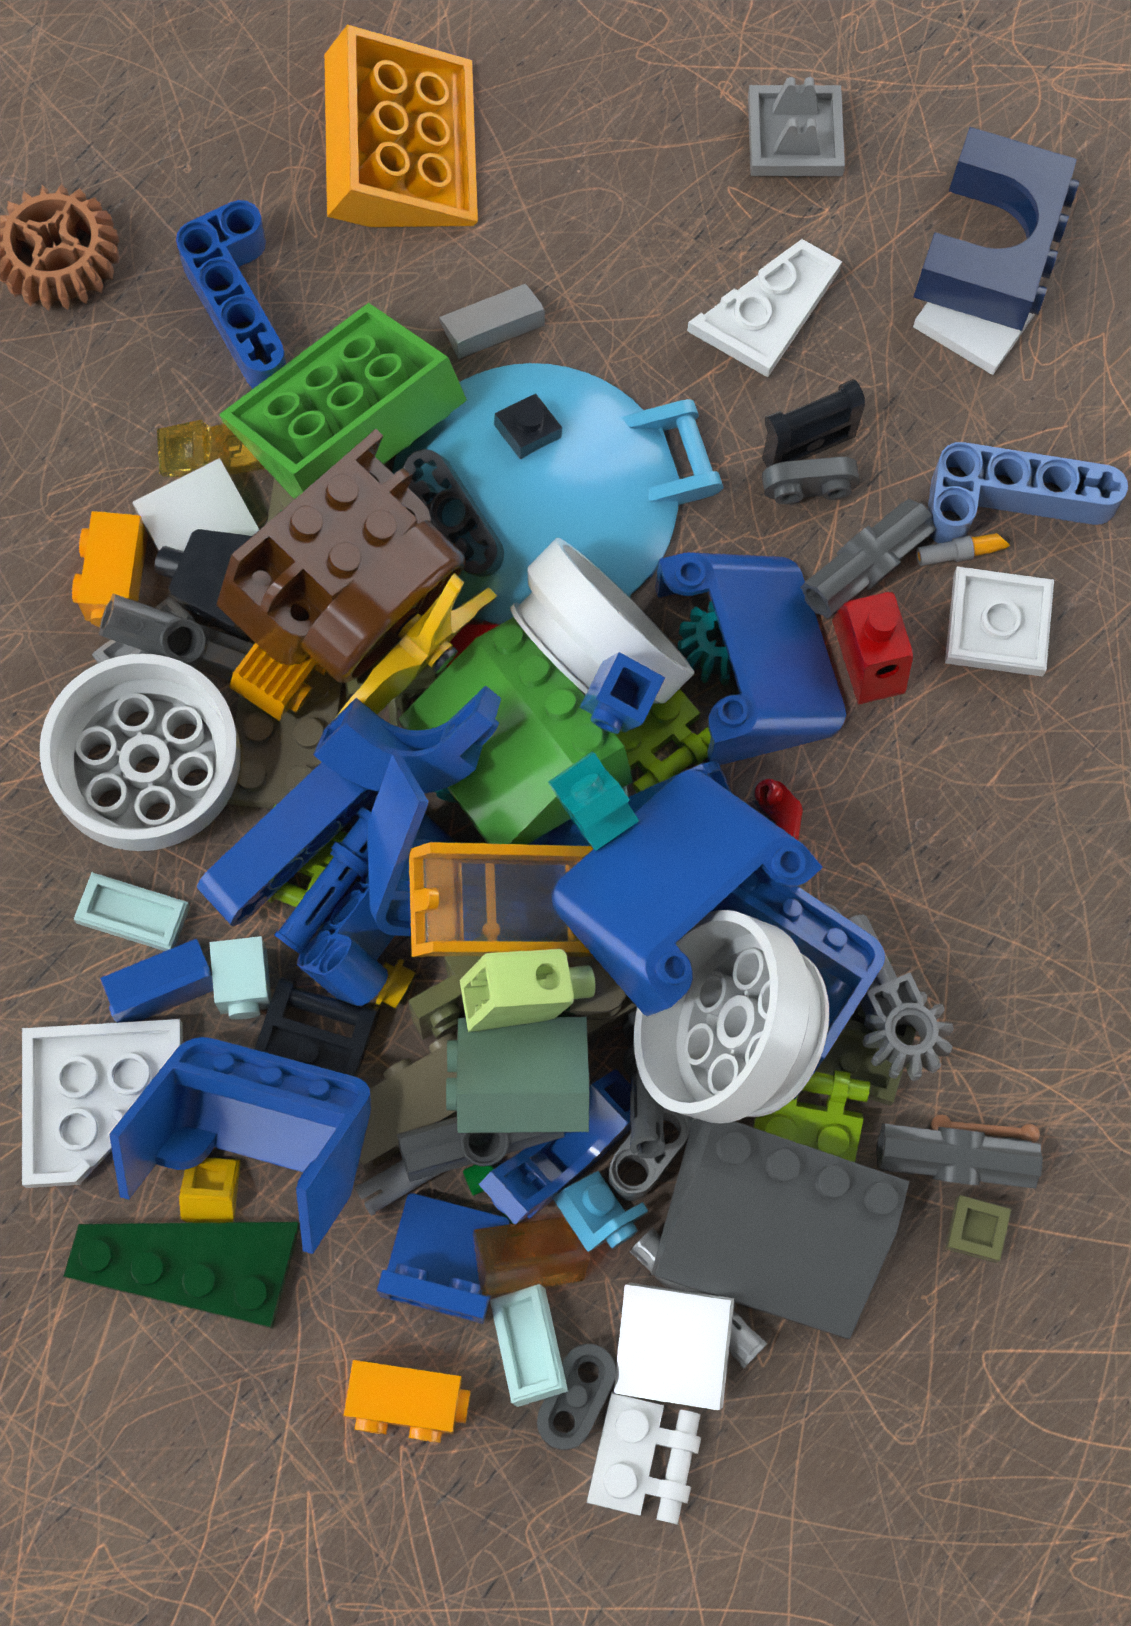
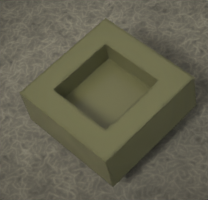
[945,1195,1011,1263]

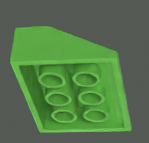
[219,303,467,499]
[399,617,633,845]

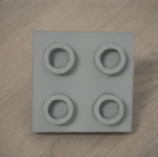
[748,77,845,176]

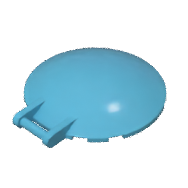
[392,363,723,625]

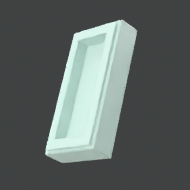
[74,872,190,951]
[490,1284,568,1407]

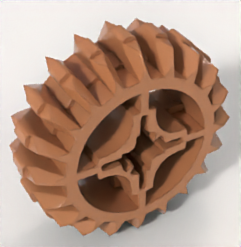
[0,184,120,311]

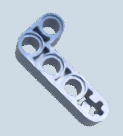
[928,442,1128,543]

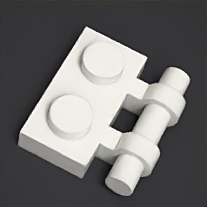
[586,1393,701,1525]

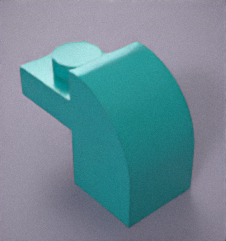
[548,751,639,851]

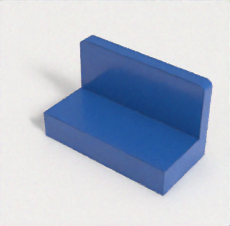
[100,938,214,1023]

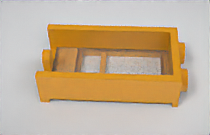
[409,842,593,957]

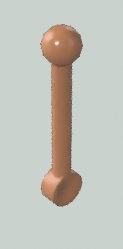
[930,1115,1040,1143]

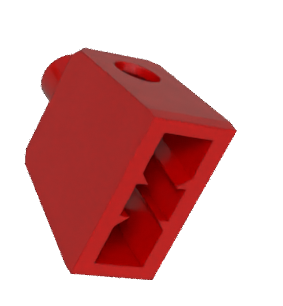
[832,592,913,705]

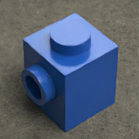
[579,652,665,734]

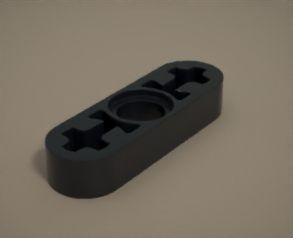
[403,449,504,577]

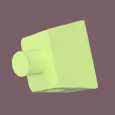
[460,949,595,1032]

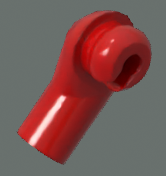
[754,779,803,841]

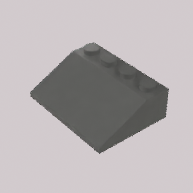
[651,1119,909,1339]

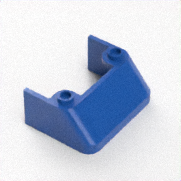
[367,754,591,942]
[710,866,885,1099]
[109,1037,371,1254]

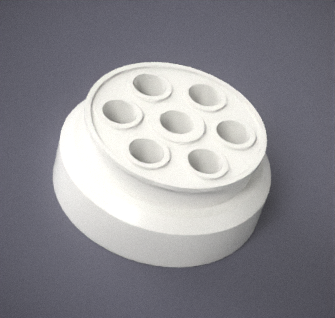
[510,538,694,703]
[40,654,241,851]
[634,910,829,1124]

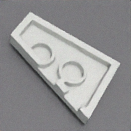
[687,239,842,377]

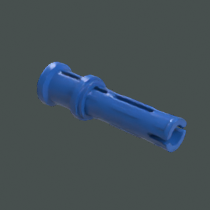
[274,807,371,955]

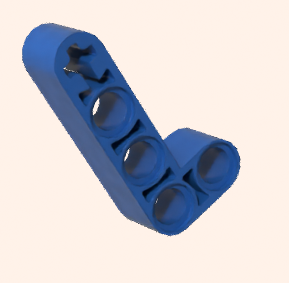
[176,200,287,389]
[197,762,378,926]
[297,814,456,1006]

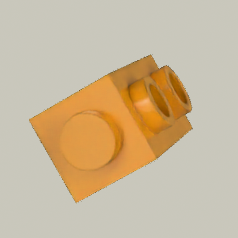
[72,511,148,627]
[343,1360,471,1443]

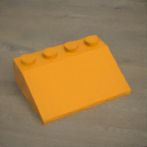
[324,24,478,227]

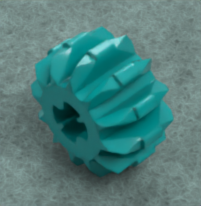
[677,601,733,685]

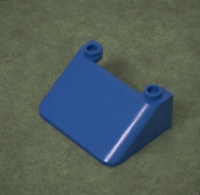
[655,552,846,765]
[552,770,823,1017]

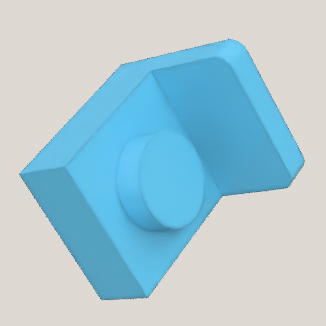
[553,1171,648,1252]

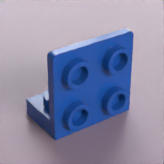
[377,1193,510,1324]

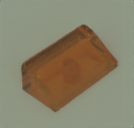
[473,1217,590,1296]

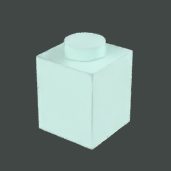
[209,936,271,1020]

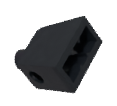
[154,529,252,642]

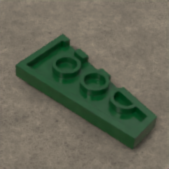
[63,1222,300,1329]

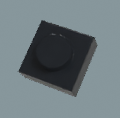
[494,393,562,459]

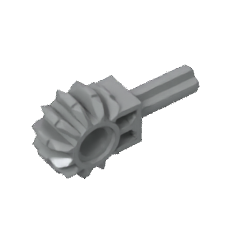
[848,914,954,1081]

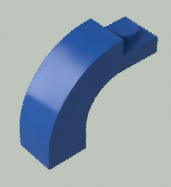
[314,685,501,794]
[479,1069,631,1225]

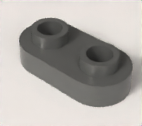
[762,457,860,504]
[537,1344,616,1450]

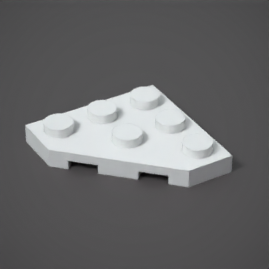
[22,1019,183,1188]

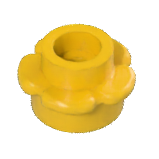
[376,959,415,1008]

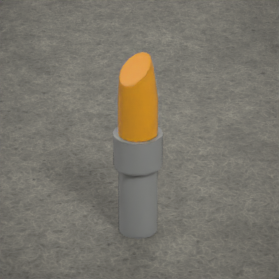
[916,533,1010,566]

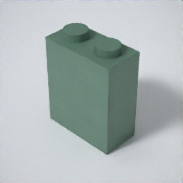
[446,1017,589,1133]

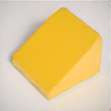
[179,1157,240,1223]

